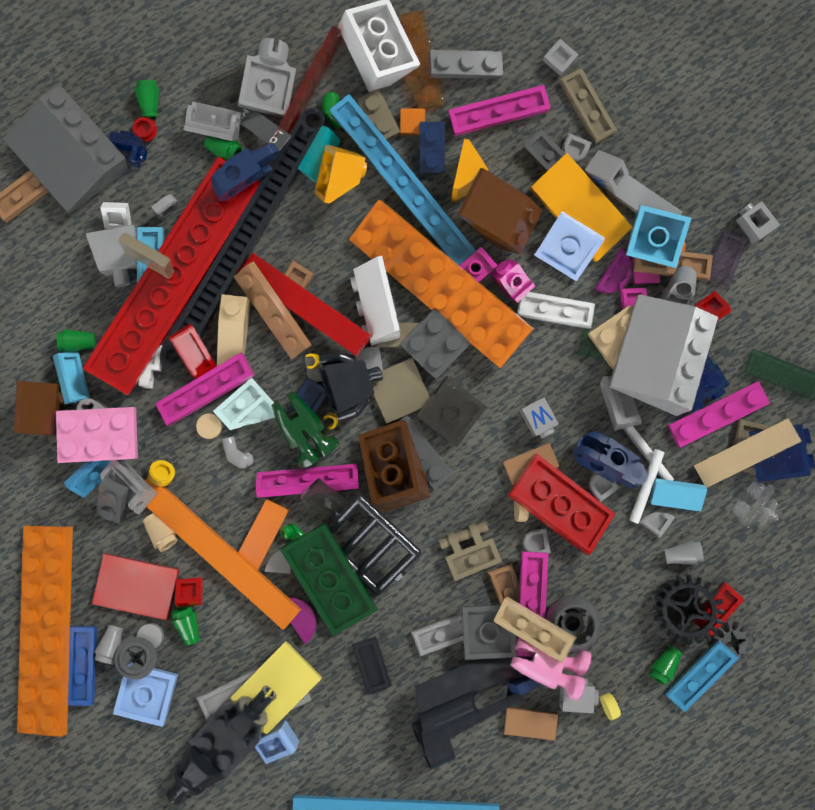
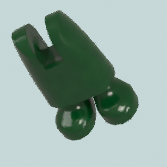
[271,391,340,469]

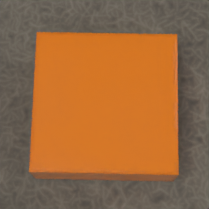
[400,109,425,136]

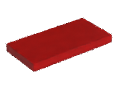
[507,453,615,556]

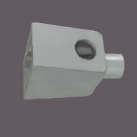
[86,225,137,287]

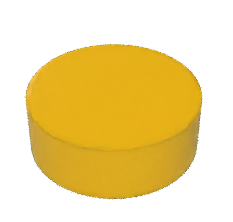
[148,460,175,487]

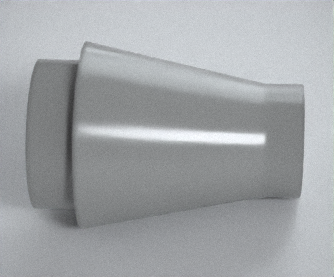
[664,540,704,565]
[94,624,123,665]

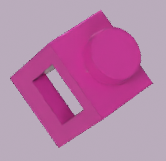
[459,247,498,283]
[491,259,535,303]

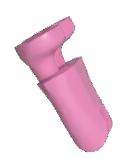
[511,640,591,701]

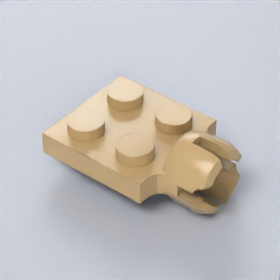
[588,305,633,370]

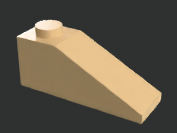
[217,294,251,366]

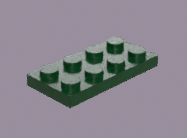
[280,522,377,636]

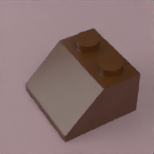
[14,381,66,436]

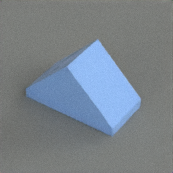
[255,720,299,764]

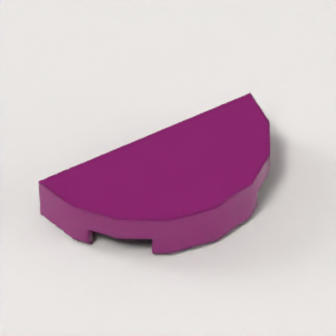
[594,247,633,293]
[288,597,317,644]

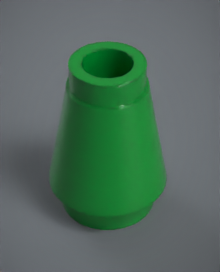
[134,80,159,119]
[204,136,243,161]
[57,329,96,353]
[171,606,200,646]
[648,645,683,686]

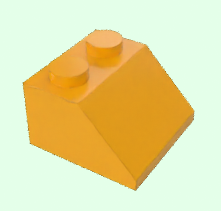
[314,145,367,203]

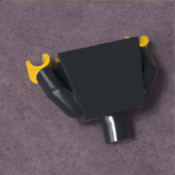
[305,351,383,429]

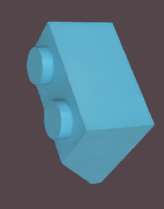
[626,205,692,268]

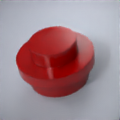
[132,117,157,142]

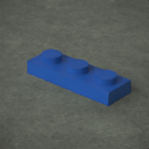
[68,626,97,706]

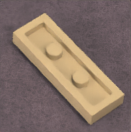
[494,597,576,663]

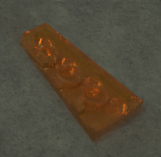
[397,10,444,110]

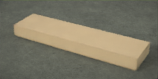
[694,418,801,487]

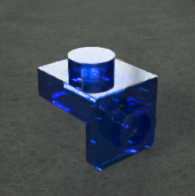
[109,130,148,168]

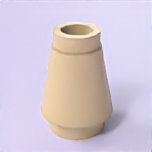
[142,513,178,552]

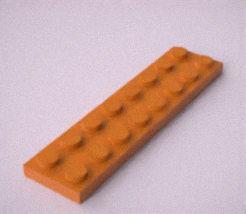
[349,200,534,368]
[17,526,73,737]

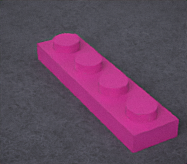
[448,85,551,136]
[155,353,255,426]
[667,381,770,448]
[256,464,359,498]
[516,551,548,657]

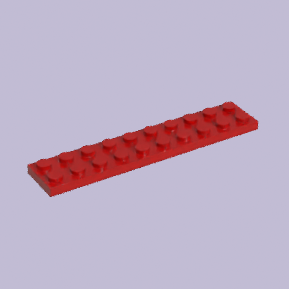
[83,157,261,396]

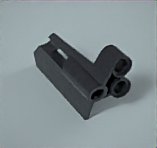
[411,656,530,769]

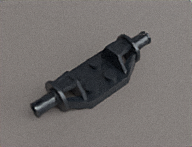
[166,686,277,805]

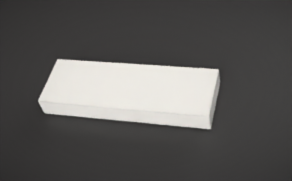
[517,292,595,329]

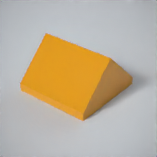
[451,139,489,202]

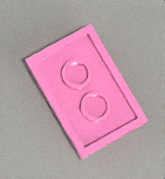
[56,407,138,463]

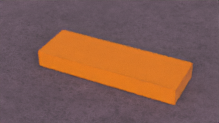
[238,499,290,570]

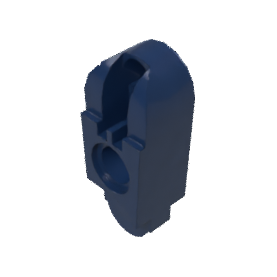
[211,143,280,201]
[573,431,648,488]

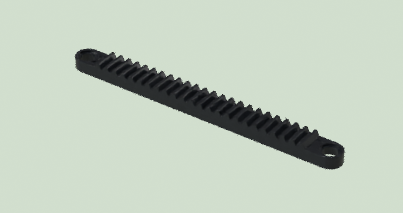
[160,107,326,369]

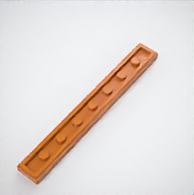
[145,477,302,630]

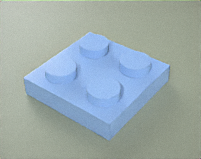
[534,212,605,281]
[113,662,178,727]

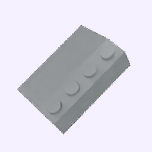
[608,294,718,416]

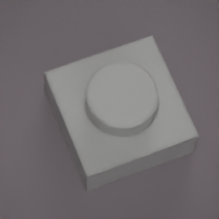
[543,39,579,76]

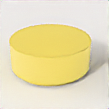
[600,693,621,721]

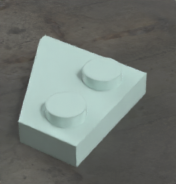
[213,378,275,430]

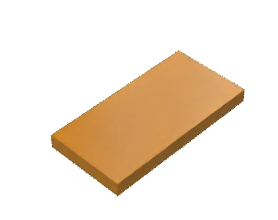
[529,153,632,262]

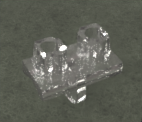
[732,481,779,529]

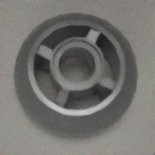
[545,595,601,653]

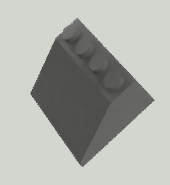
[3,85,128,214]

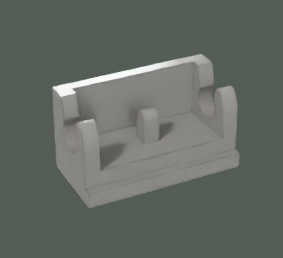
[184,102,242,141]
[600,376,642,431]
[100,460,158,514]

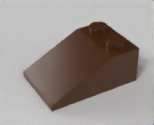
[458,168,542,255]
[358,420,430,512]

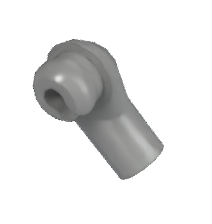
[222,436,253,468]

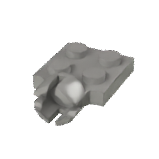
[237,38,296,119]

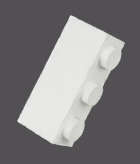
[338,0,420,92]
[350,256,400,346]

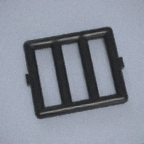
[327,493,421,596]

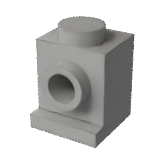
[736,201,780,245]

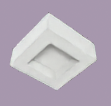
[101,202,131,229]

